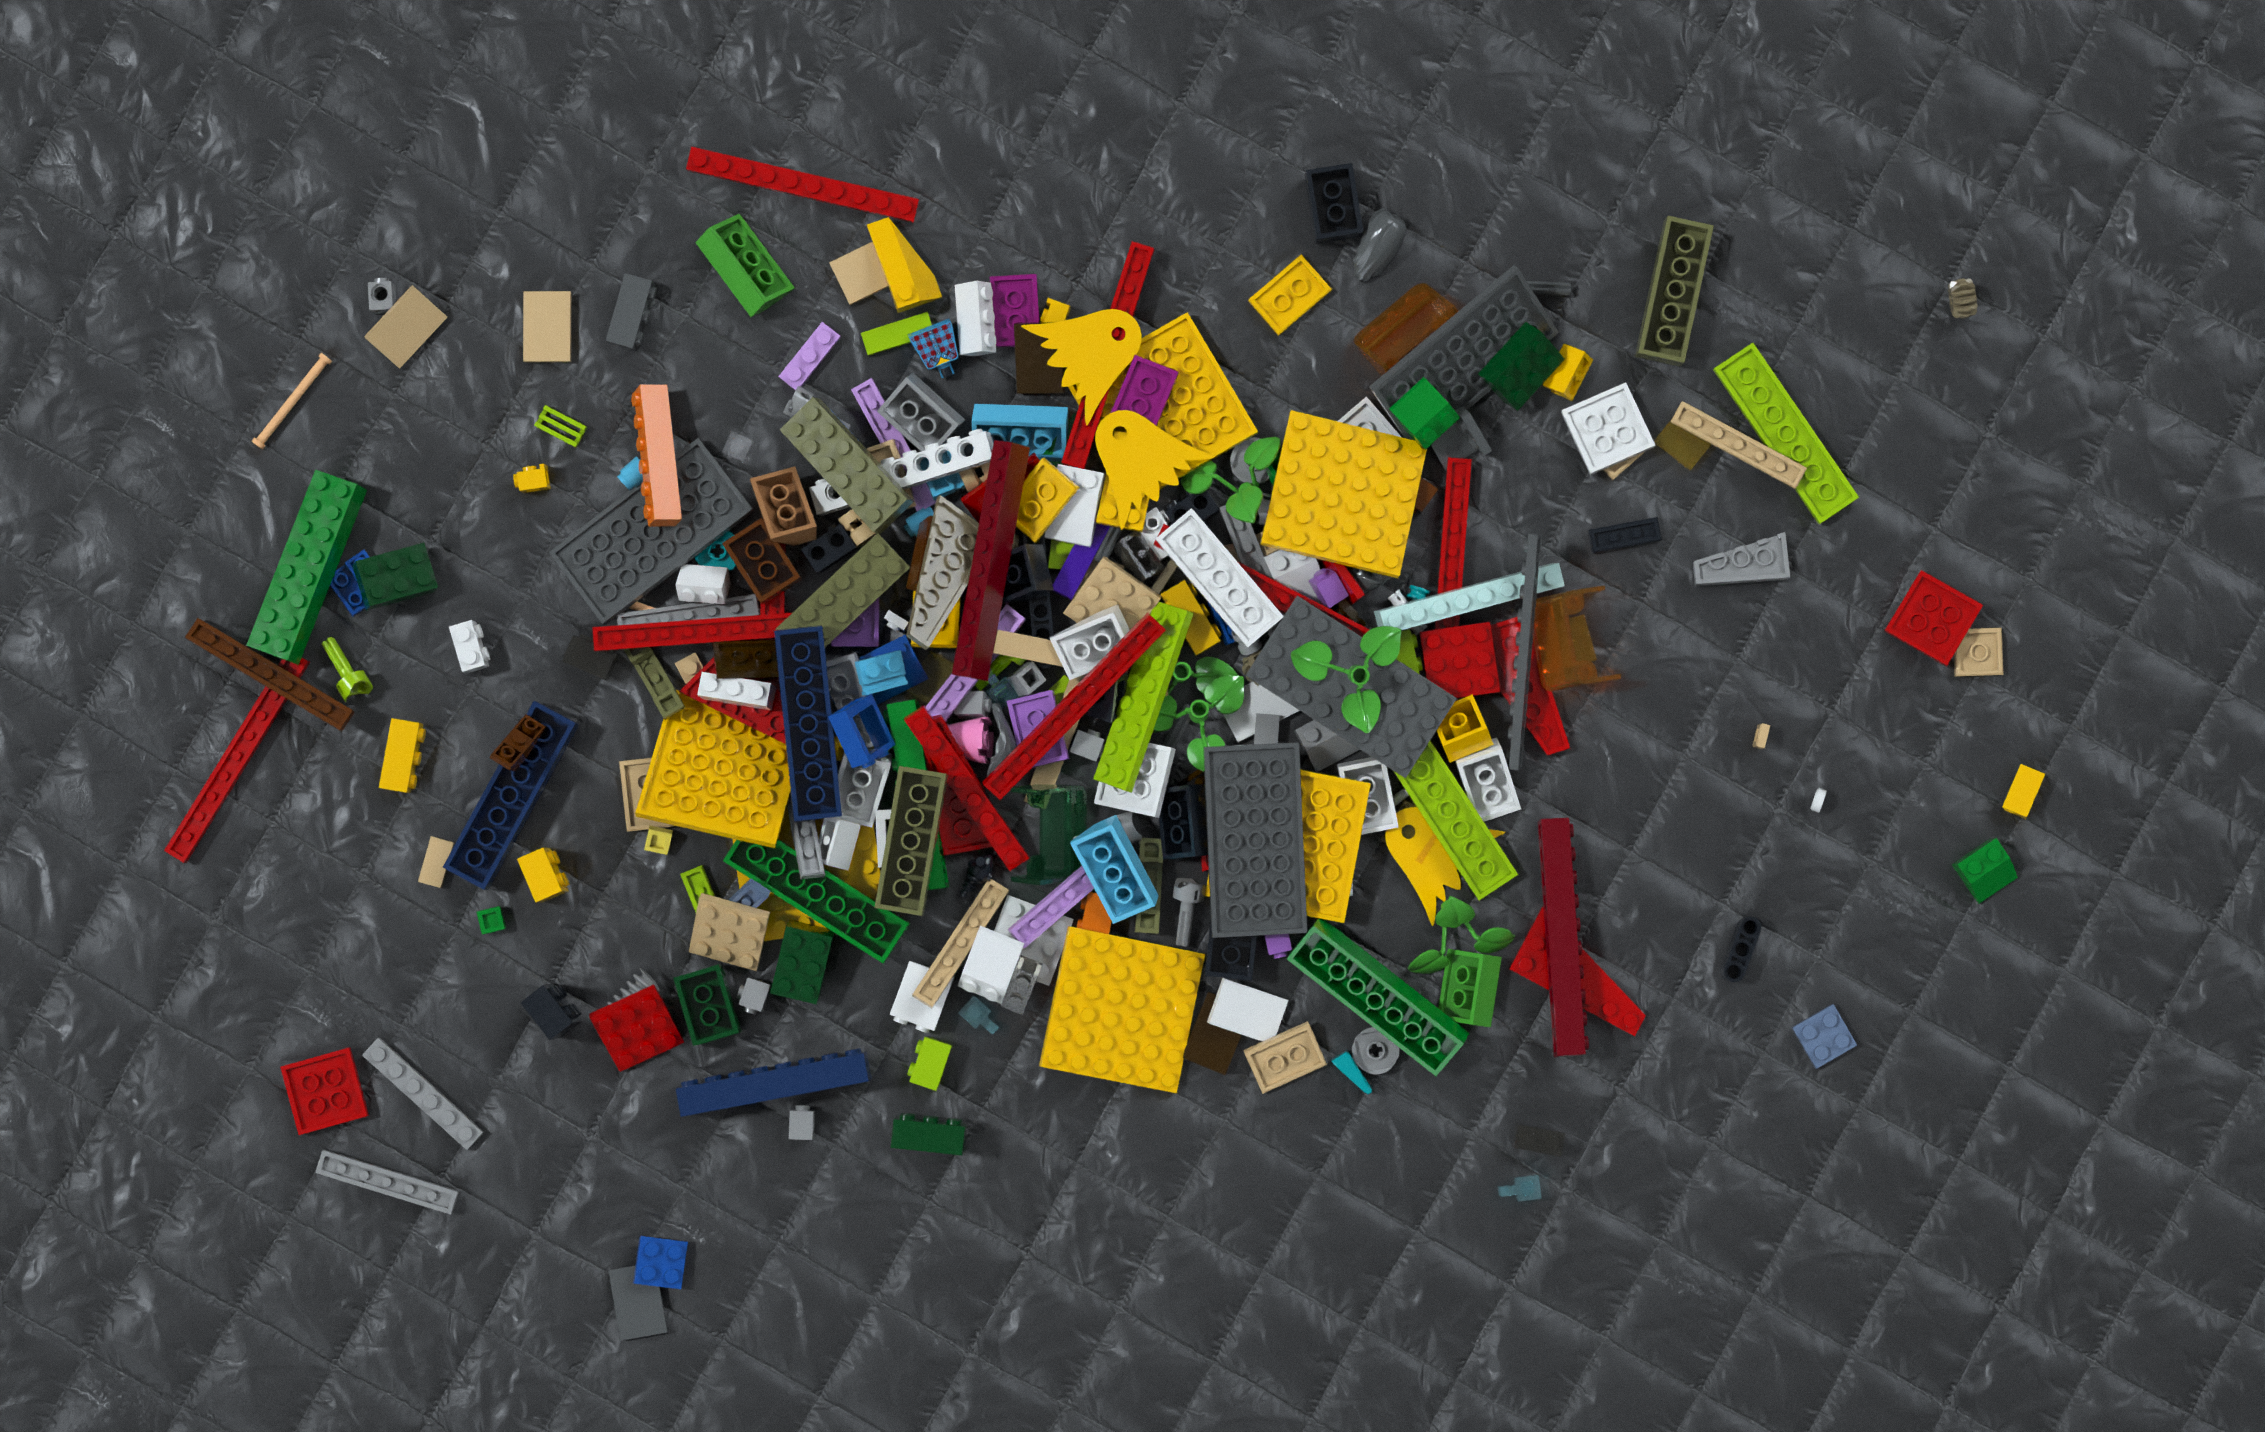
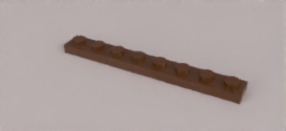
[185,618,355,732]

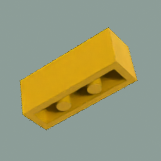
[1160,580,1222,656]
[379,718,426,793]

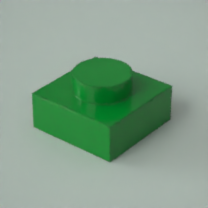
[477,906,506,935]

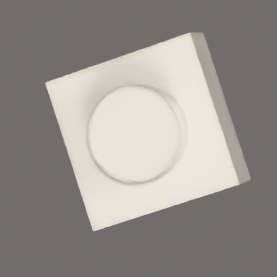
[884,610,909,632]

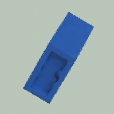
[828,694,895,768]

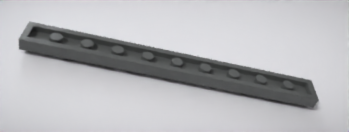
[1506,532,1542,770]

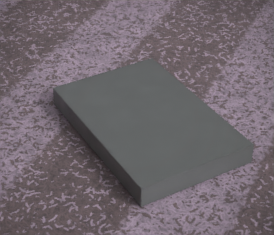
[608,1265,668,1341]

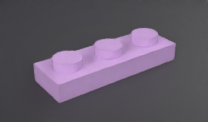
[778,322,841,391]

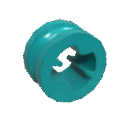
[1406,585,1430,600]

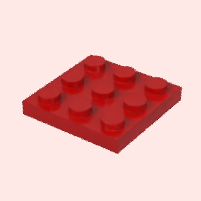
[1884,570,1983,667]
[1419,622,1500,698]
[589,985,684,1072]
[280,1047,369,1135]

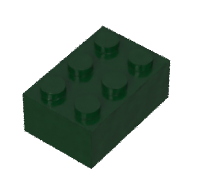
[1478,322,1565,411]
[352,543,438,611]
[770,920,835,1004]
[673,964,742,1046]
[890,1113,967,1155]

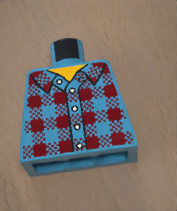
[908,318,959,378]

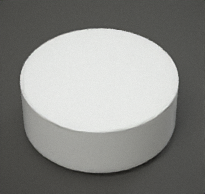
[1810,788,1827,813]

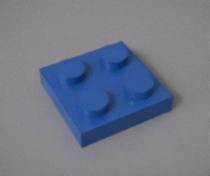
[633,1236,688,1289]

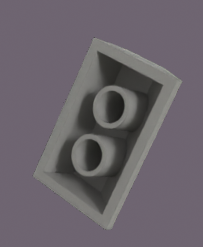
[877,373,965,451]
[1294,720,1360,772]

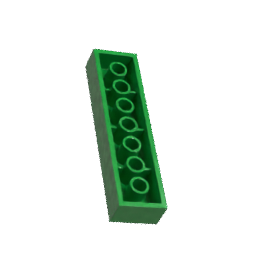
[247,469,367,665]
[884,700,949,891]
[723,839,910,964]
[1287,918,1469,1076]

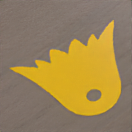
[1021,309,1142,425]
[1095,410,1215,530]
[1385,807,1505,926]

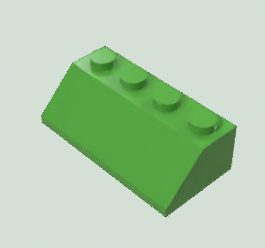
[695,214,795,317]

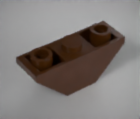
[490,714,546,771]

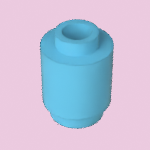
[617,456,643,490]
[904,506,934,538]

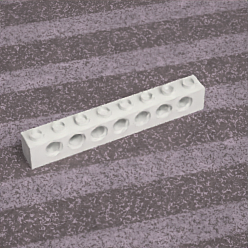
[809,429,994,516]

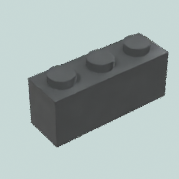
[606,273,657,351]

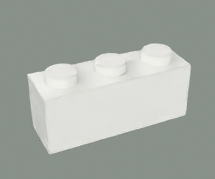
[955,281,996,356]
[697,672,776,711]

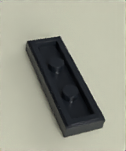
[1588,517,1662,554]

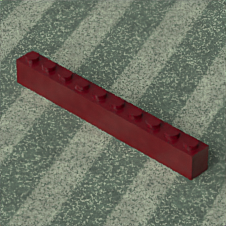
[952,440,1030,681]
[1537,818,1589,1057]

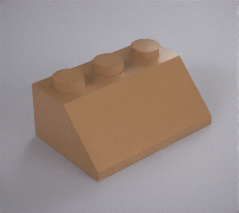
[750,467,817,546]

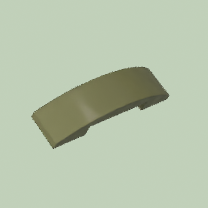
[624,647,685,720]
[1135,838,1163,934]

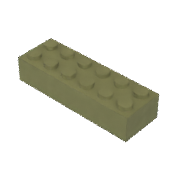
[1635,216,1714,367]
[780,397,914,534]
[775,533,910,647]
[874,766,948,916]

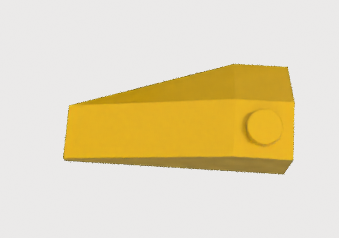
[867,217,942,313]

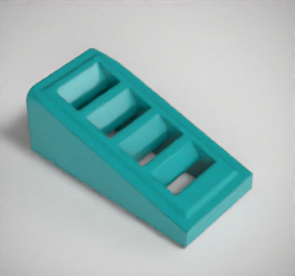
[1331,1050,1372,1094]

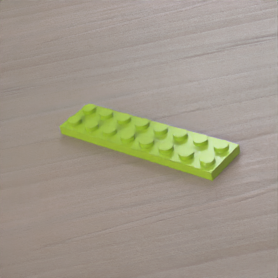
[1713,343,1859,524]
[1093,602,1194,793]
[1393,741,1518,900]

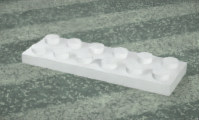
[1155,508,1284,648]

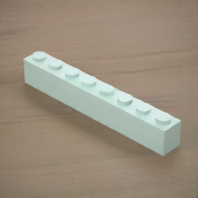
[1374,563,1565,630]

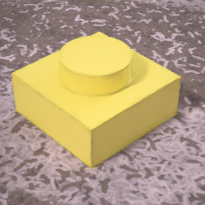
[644,825,673,855]

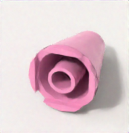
[948,717,994,764]

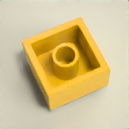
[1436,694,1494,763]
[517,847,570,903]

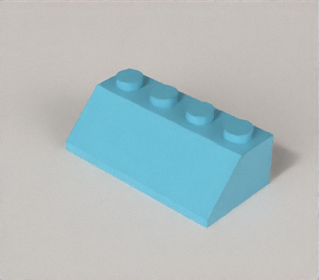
[972,404,1069,461]
[1070,815,1159,924]

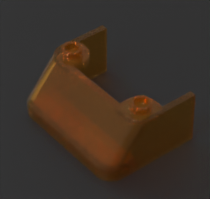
[1354,283,1458,376]
[1533,585,1621,692]

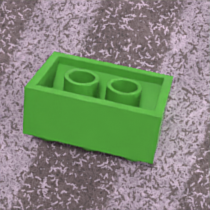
[1438,949,1502,1027]

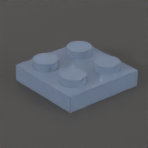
[1791,1004,1857,1069]

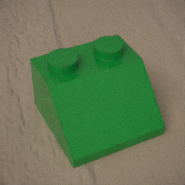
[1389,377,1460,450]
[1952,838,2018,904]

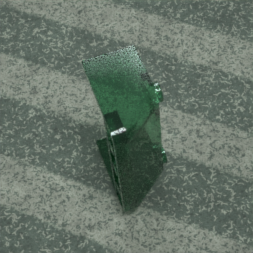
[1011,784,1087,885]

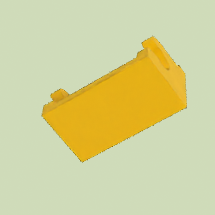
[1543,344,1593,401]
[2002,764,2045,819]

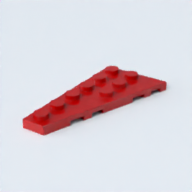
[1491,617,1570,755]
[679,657,785,744]
[923,715,992,856]
[1509,907,1646,1036]

